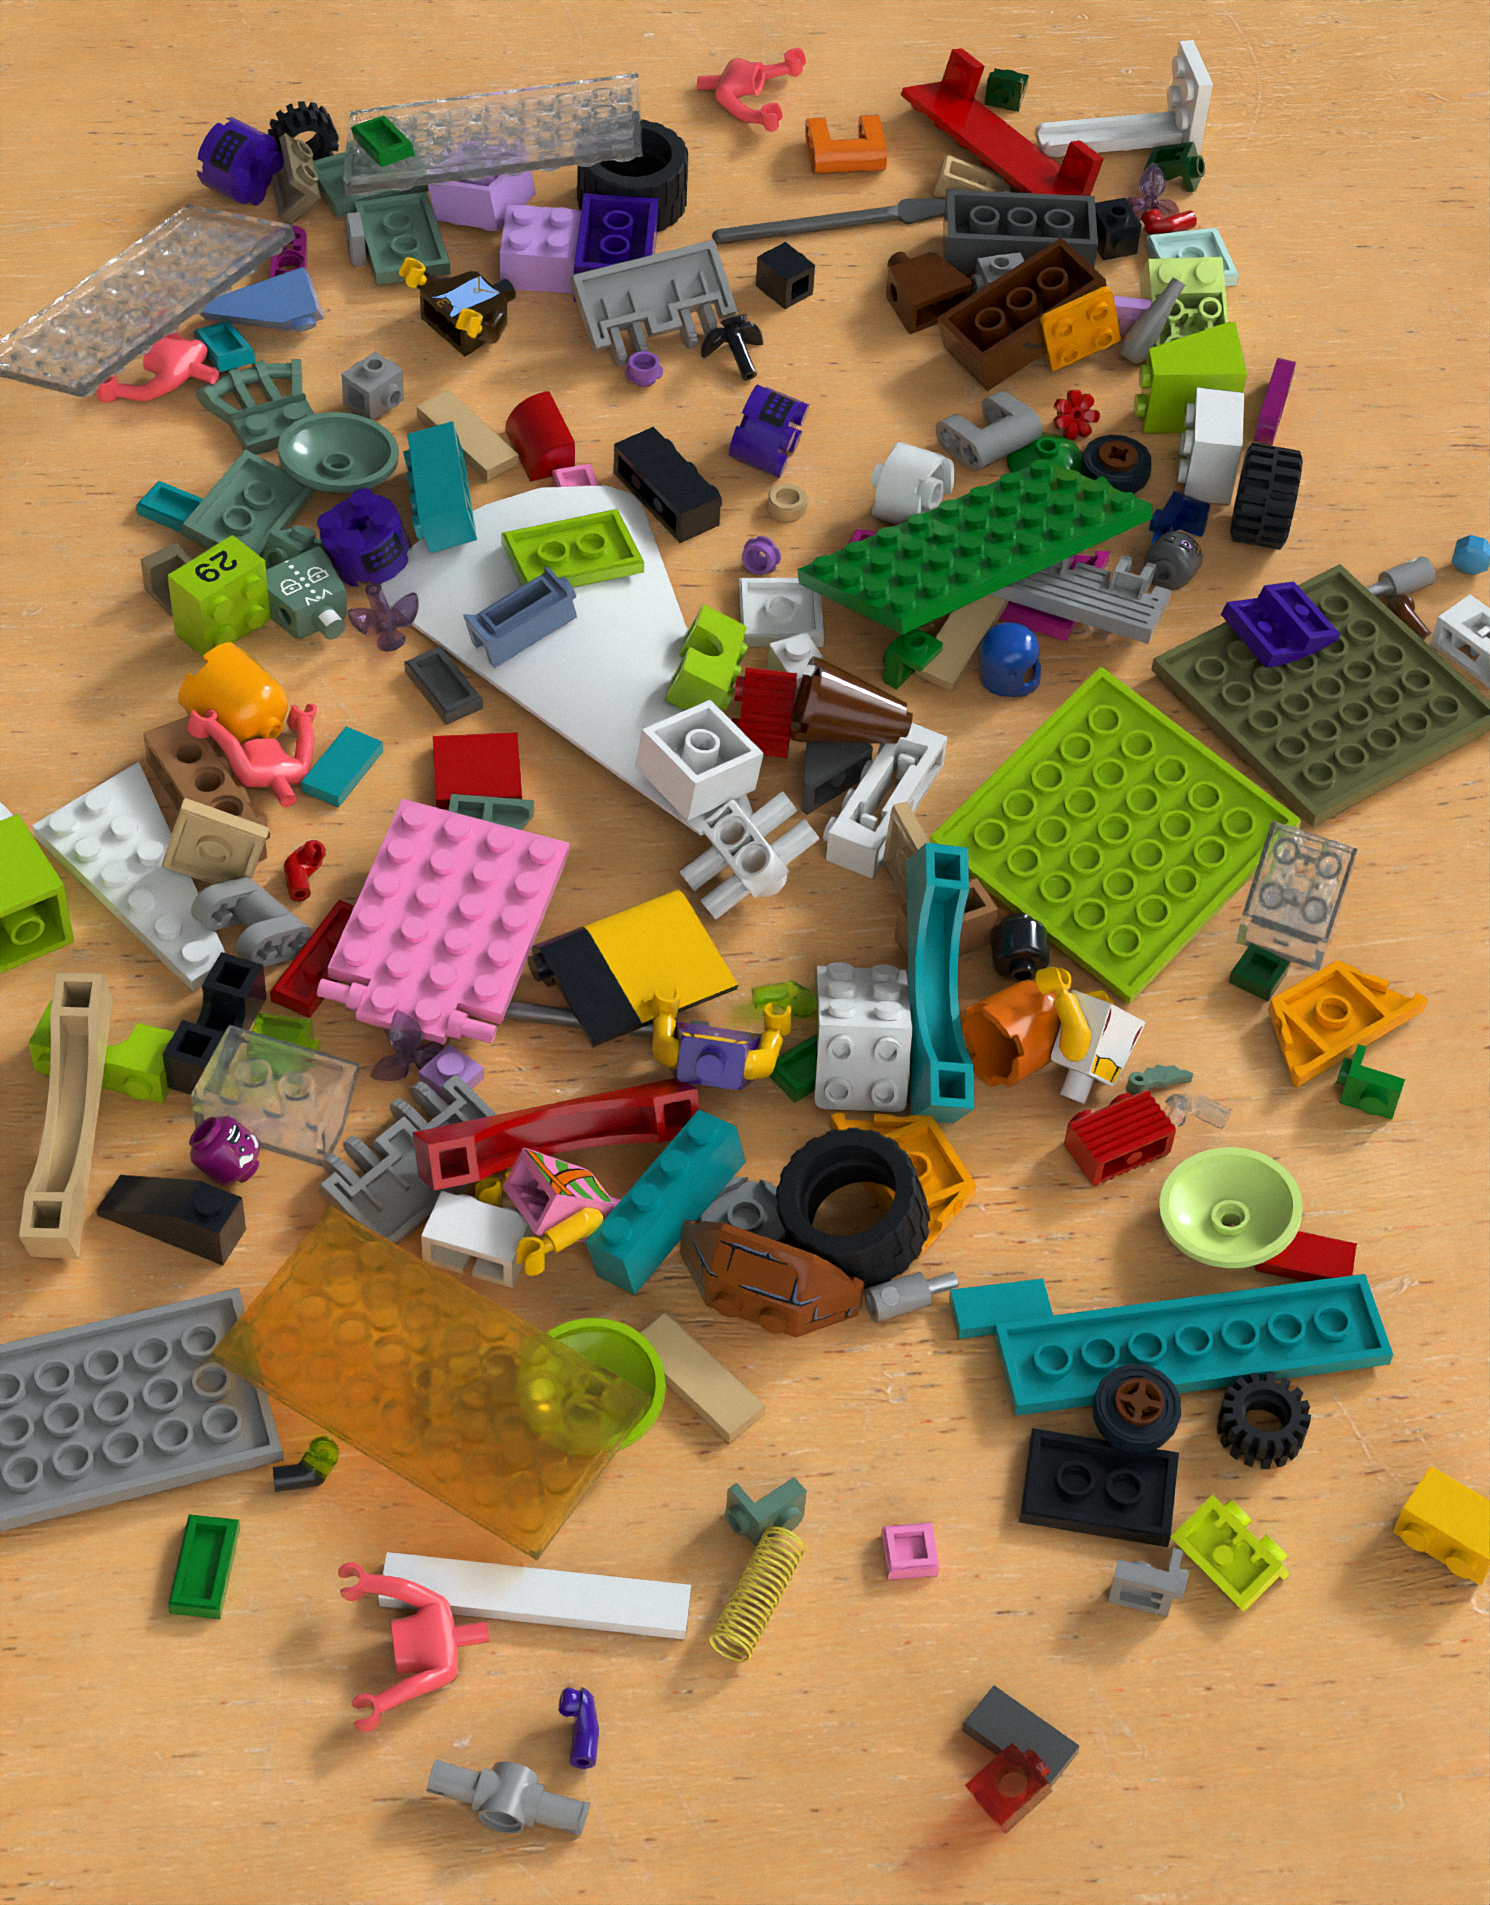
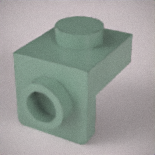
[261,525,327,570]
[725,1477,807,1547]

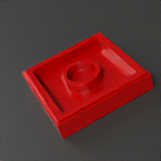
[433,732,522,810]

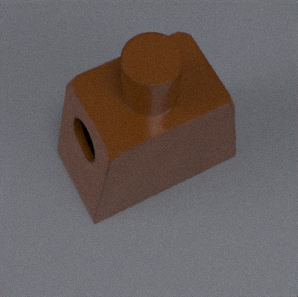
[886,251,973,334]

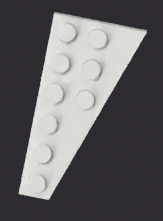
[32,762,225,992]

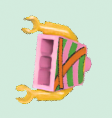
[475,1148,621,1276]

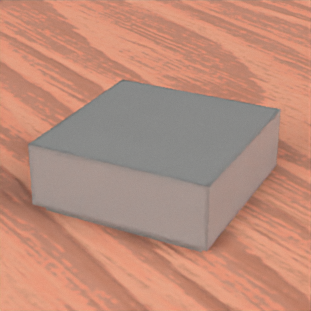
[345,212,366,267]

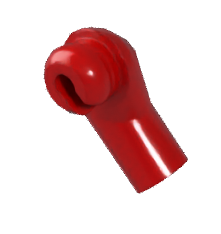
[1141,209,1197,235]
[283,840,326,902]

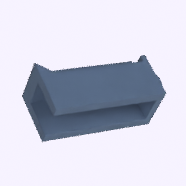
[463,566,577,668]

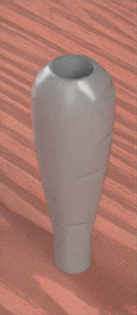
[1120,277,1185,364]

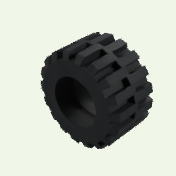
[1230,442,1303,550]

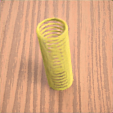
[709,1527,806,1662]

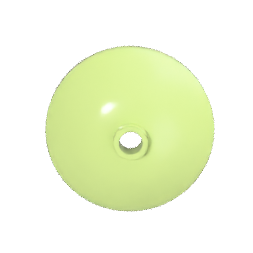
[1159,1147,1302,1268]

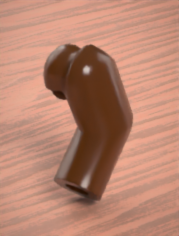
[1387,594,1431,640]

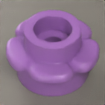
[625,351,663,387]
[742,536,781,575]

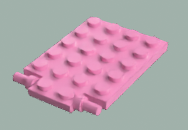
[317,799,570,1045]

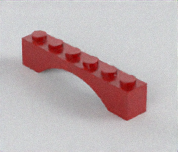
[412,1078,700,1191]

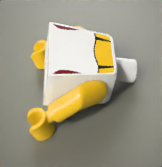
[1036,967,1146,1104]

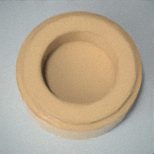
[767,484,807,522]

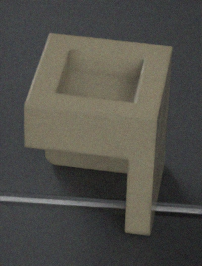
[140,542,192,616]

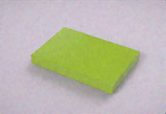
[501,509,644,588]

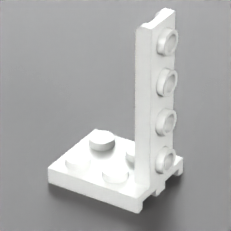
[1035,40,1213,157]

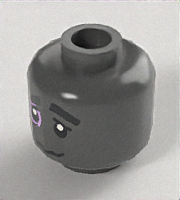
[1143,531,1203,590]

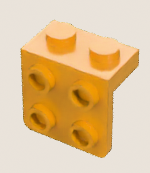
[1040,286,1121,372]

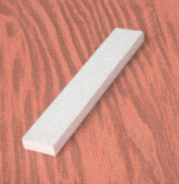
[378,1552,691,1639]

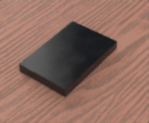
[1019,1428,1179,1547]

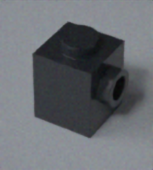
[1095,198,1142,260]
[756,242,815,309]

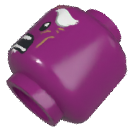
[189,1116,260,1186]

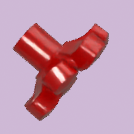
[1053,390,1100,440]

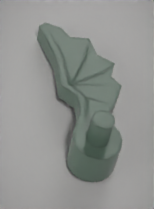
[1126,1064,1193,1096]

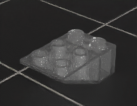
[1236,820,1358,971]

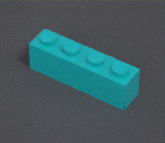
[403,421,477,553]
[585,1110,746,1295]

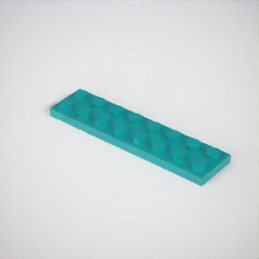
[993,1274,1393,1416]

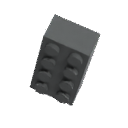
[943,189,1098,274]

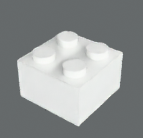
[1177,388,1244,505]
[635,700,764,821]

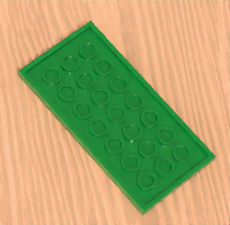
[797,459,1153,634]

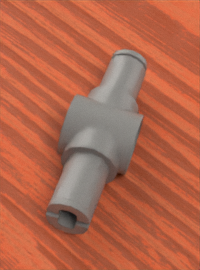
[426,1759,590,1836]

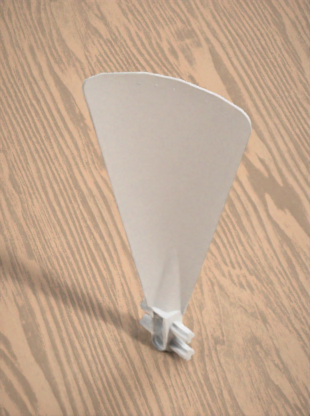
[376,485,820,920]

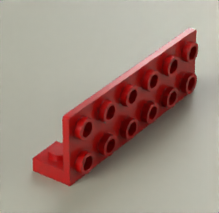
[901,48,1104,196]

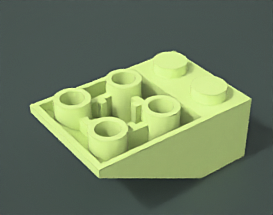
[1139,257,1228,347]

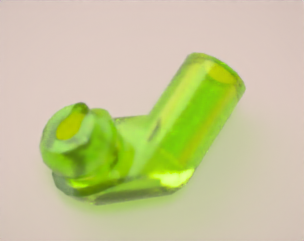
[751,981,817,1018]

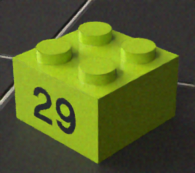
[168,535,271,656]

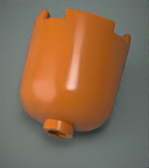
[959,980,1061,1088]

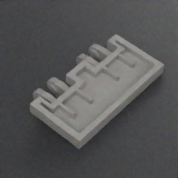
[569,240,738,367]
[992,554,1172,644]
[318,1073,497,1258]

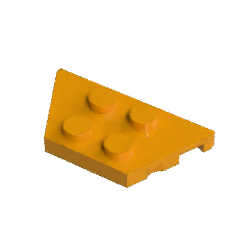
[1268,960,1428,1088]
[829,1113,977,1261]

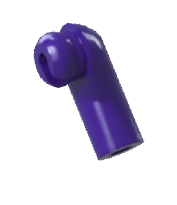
[558,1687,599,1769]

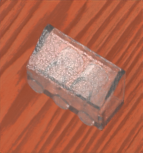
[191,1025,359,1167]

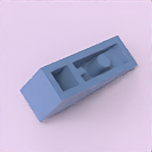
[195,267,325,332]

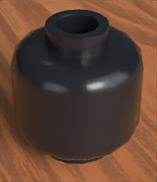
[990,914,1050,983]

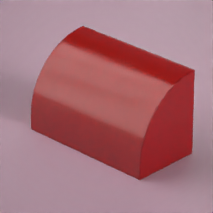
[505,391,575,482]

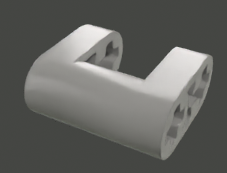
[936,390,1043,471]
[191,877,312,967]

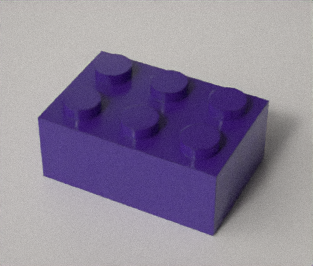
[574,193,658,302]

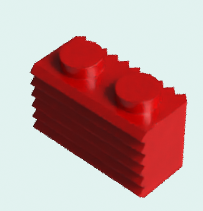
[731,667,798,759]
[1064,1090,1176,1186]

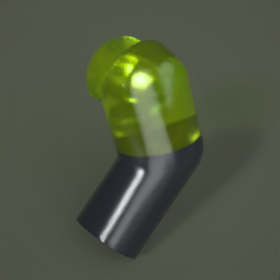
[273,1435,339,1492]

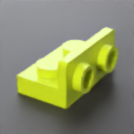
[1170,1494,1291,1612]

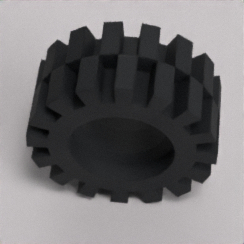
[268,101,339,161]
[1217,1373,1311,1469]

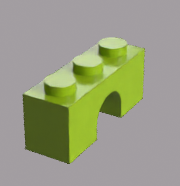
[664,604,748,711]
[28,1000,175,1104]

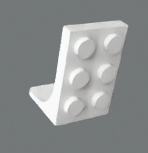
[815,962,912,1112]

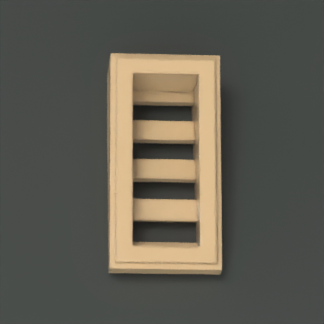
[932,155,1012,199]

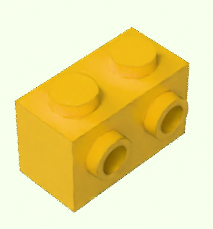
[1393,1466,1490,1586]

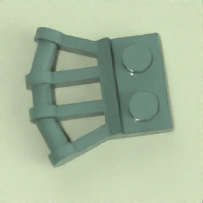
[196,359,314,455]

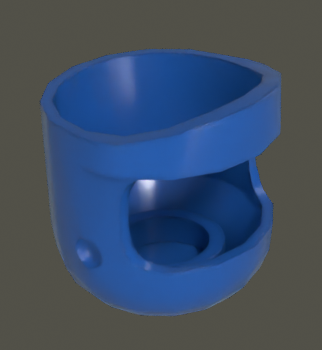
[979,622,1041,697]

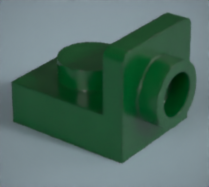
[984,68,1029,112]
[1144,142,1205,192]

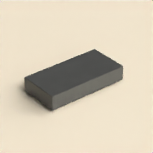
[404,646,483,725]
[962,1685,1080,1792]

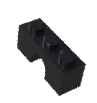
[162,952,267,1101]

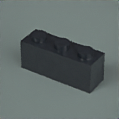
[613,427,722,543]

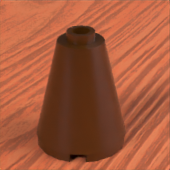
[790,656,913,744]

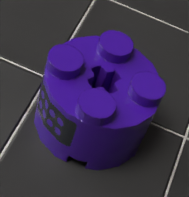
[197,117,284,206]
[728,384,810,478]
[317,488,411,587]

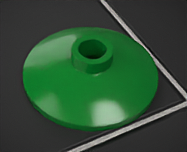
[1006,432,1083,475]

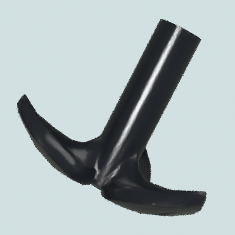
[701,314,763,381]

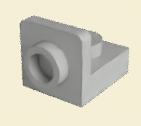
[1108,1548,1189,1617]

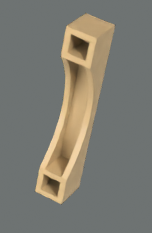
[19,972,113,1259]

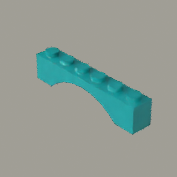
[906,843,974,1124]

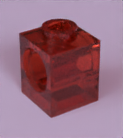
[965,1742,1053,1834]

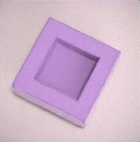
[1114,296,1151,336]
[418,1044,484,1105]

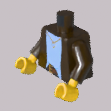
[398,257,516,357]

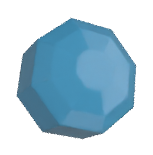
[1451,535,1490,575]

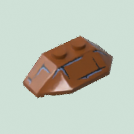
[680,1219,864,1337]

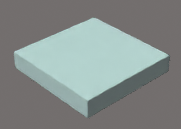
[1145,228,1239,287]

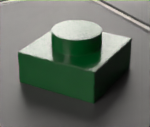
[1229,943,1291,1002]

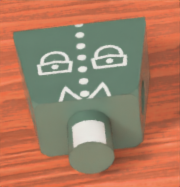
[266,545,347,640]

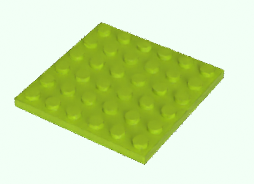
[929,666,1301,1005]

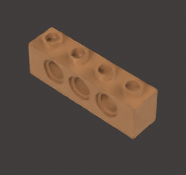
[143,715,270,862]

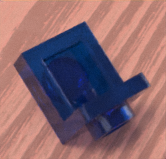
[1149,491,1210,544]

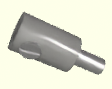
[1366,556,1435,600]
[864,1271,958,1322]

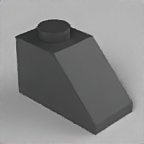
[801,742,873,815]

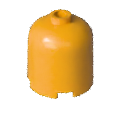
[178,642,288,745]

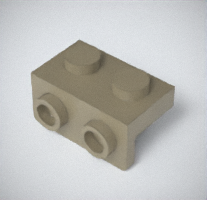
[271,133,321,225]

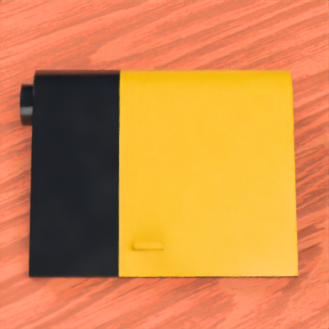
[528,890,738,1047]

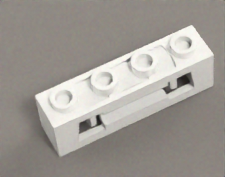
[1430,594,1490,689]
[823,723,947,879]

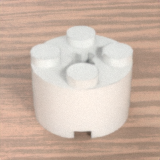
[871,442,954,525]

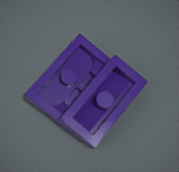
[1220,582,1340,668]

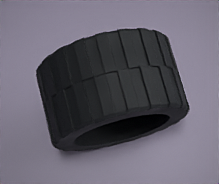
[577,118,689,232]
[776,1128,930,1289]

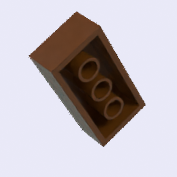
[937,237,1107,391]

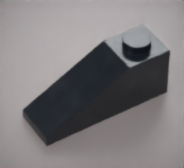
[96,1175,246,1265]

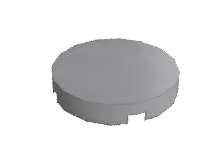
[699,1177,788,1244]

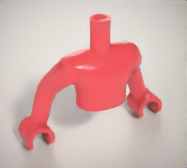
[697,48,806,132]
[94,312,219,402]
[186,704,317,807]
[338,1562,490,1732]

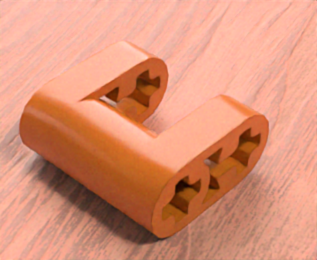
[805,115,887,174]

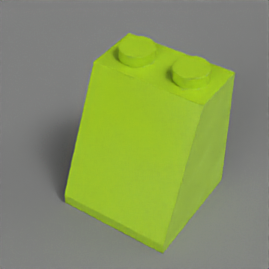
[1134,322,1247,433]
[0,814,74,974]

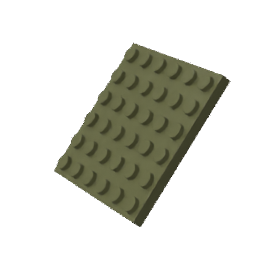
[1151,564,1490,827]

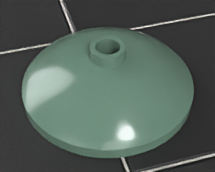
[278,412,399,494]

